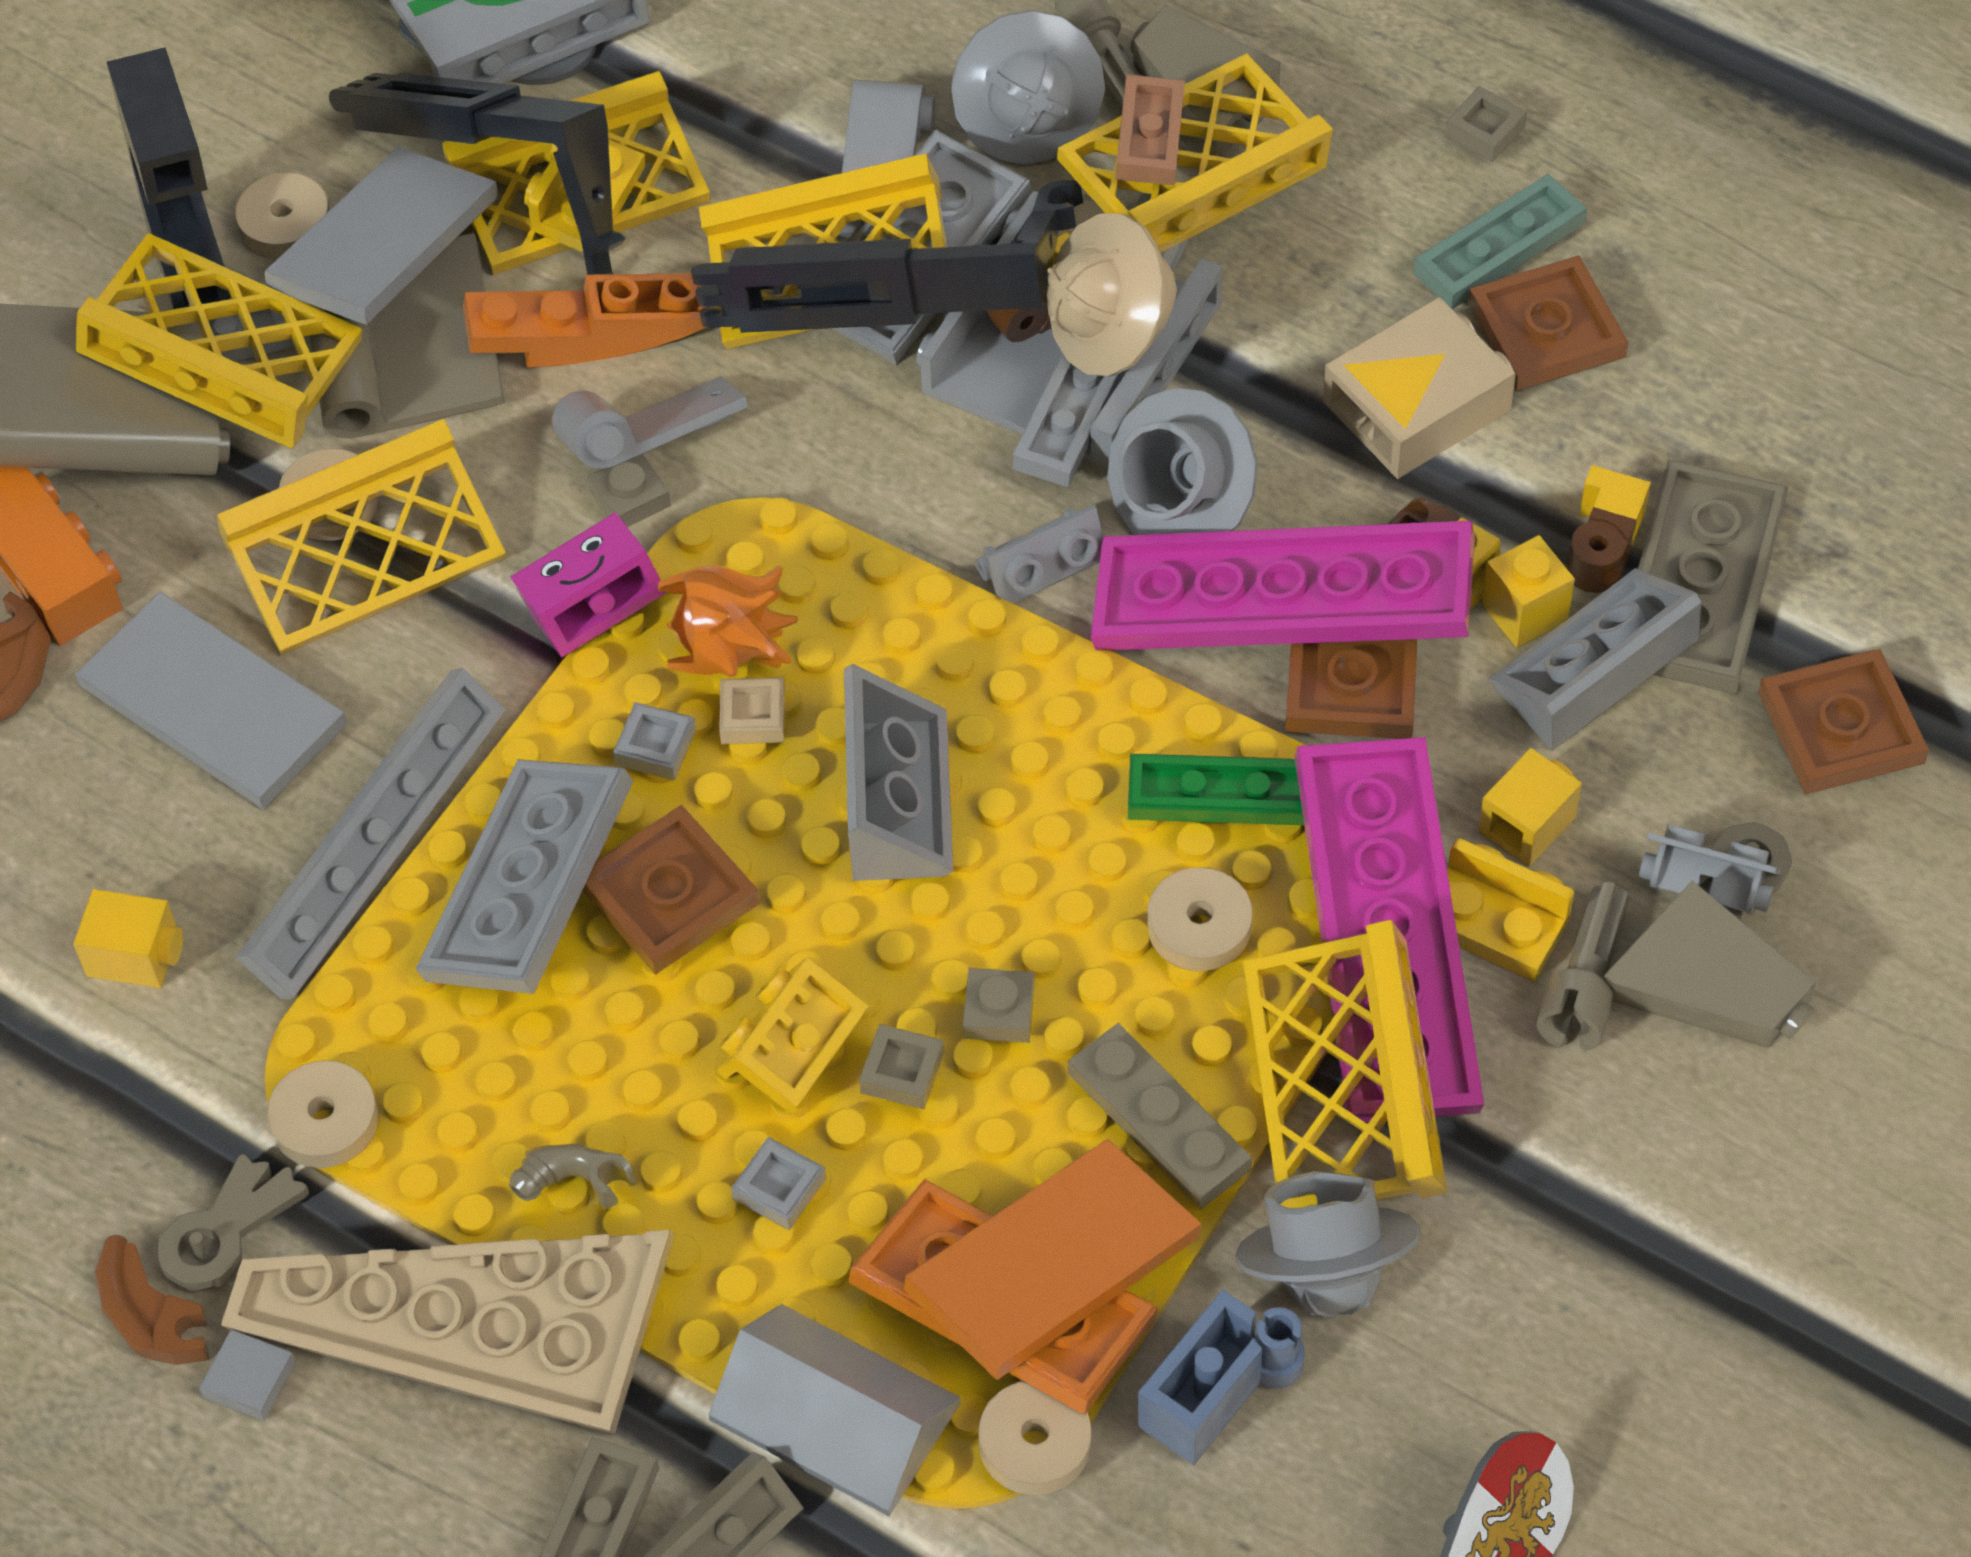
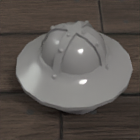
[951,10,1105,165]
[1107,388,1258,535]
[1235,1171,1421,1319]

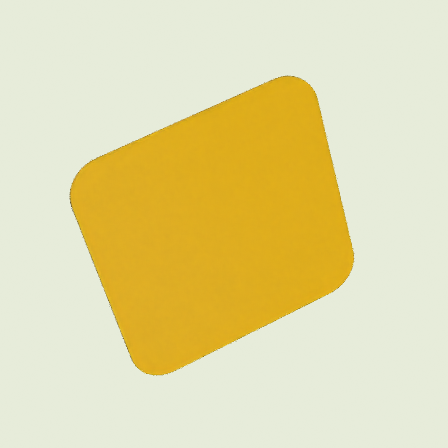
[265,497,1336,1509]

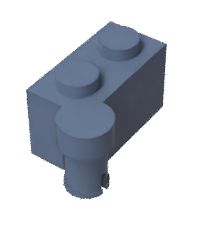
[1138,1289,1305,1465]

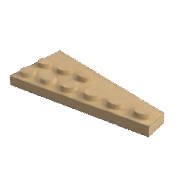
[221,1230,674,1434]

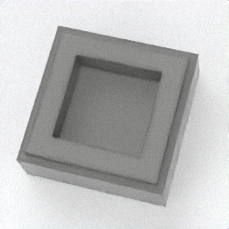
[613,702,696,780]
[731,1137,826,1230]
[199,1329,296,1421]

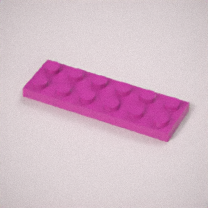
[1091,521,1475,650]
[1294,737,1484,1124]

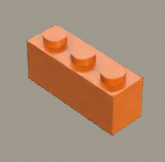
[0,466,123,646]

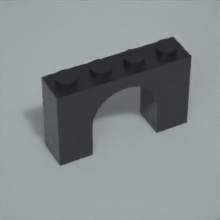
[107,47,231,309]

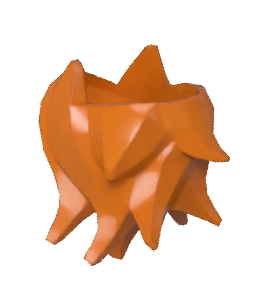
[658,565,798,677]

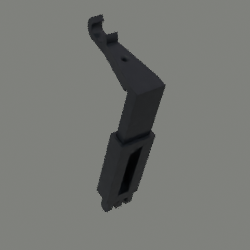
[329,73,626,275]
[691,180,1084,333]

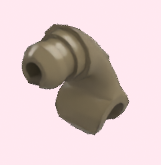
[509,1144,636,1209]

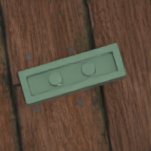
[1413,173,1587,309]

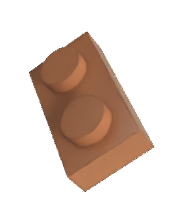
[1115,74,1185,185]

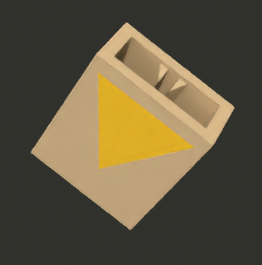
[1323,297,1516,479]

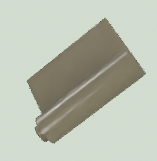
[306,233,505,438]
[0,303,230,476]

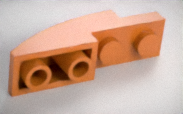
[463,273,707,368]

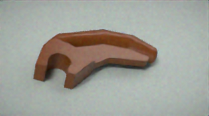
[0,591,51,722]
[95,1235,209,1365]

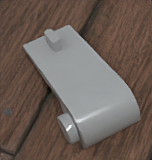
[838,79,935,237]
[552,376,749,469]

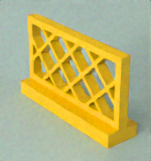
[1057,53,1333,253]
[442,71,710,275]
[699,153,947,349]
[76,233,363,449]
[217,419,506,656]
[1243,920,1448,1208]

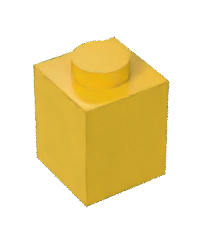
[1482,535,1575,648]
[1478,748,1582,867]
[73,889,183,989]

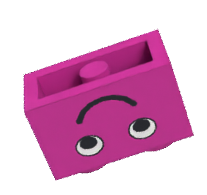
[510,512,666,658]

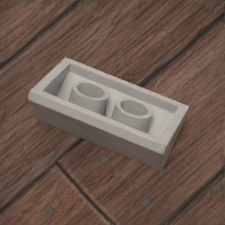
[1489,568,1701,751]
[844,664,953,881]
[709,1304,961,1517]

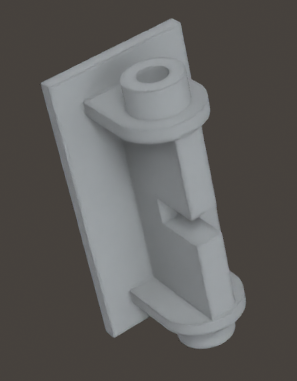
[975,505,1103,603]
[1639,824,1781,915]

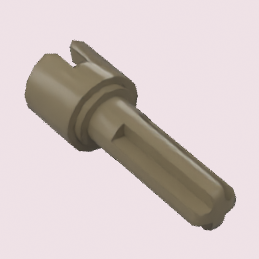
[1055,0,1141,109]
[1536,881,1630,1051]

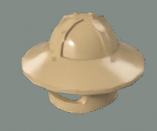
[1046,213,1177,376]

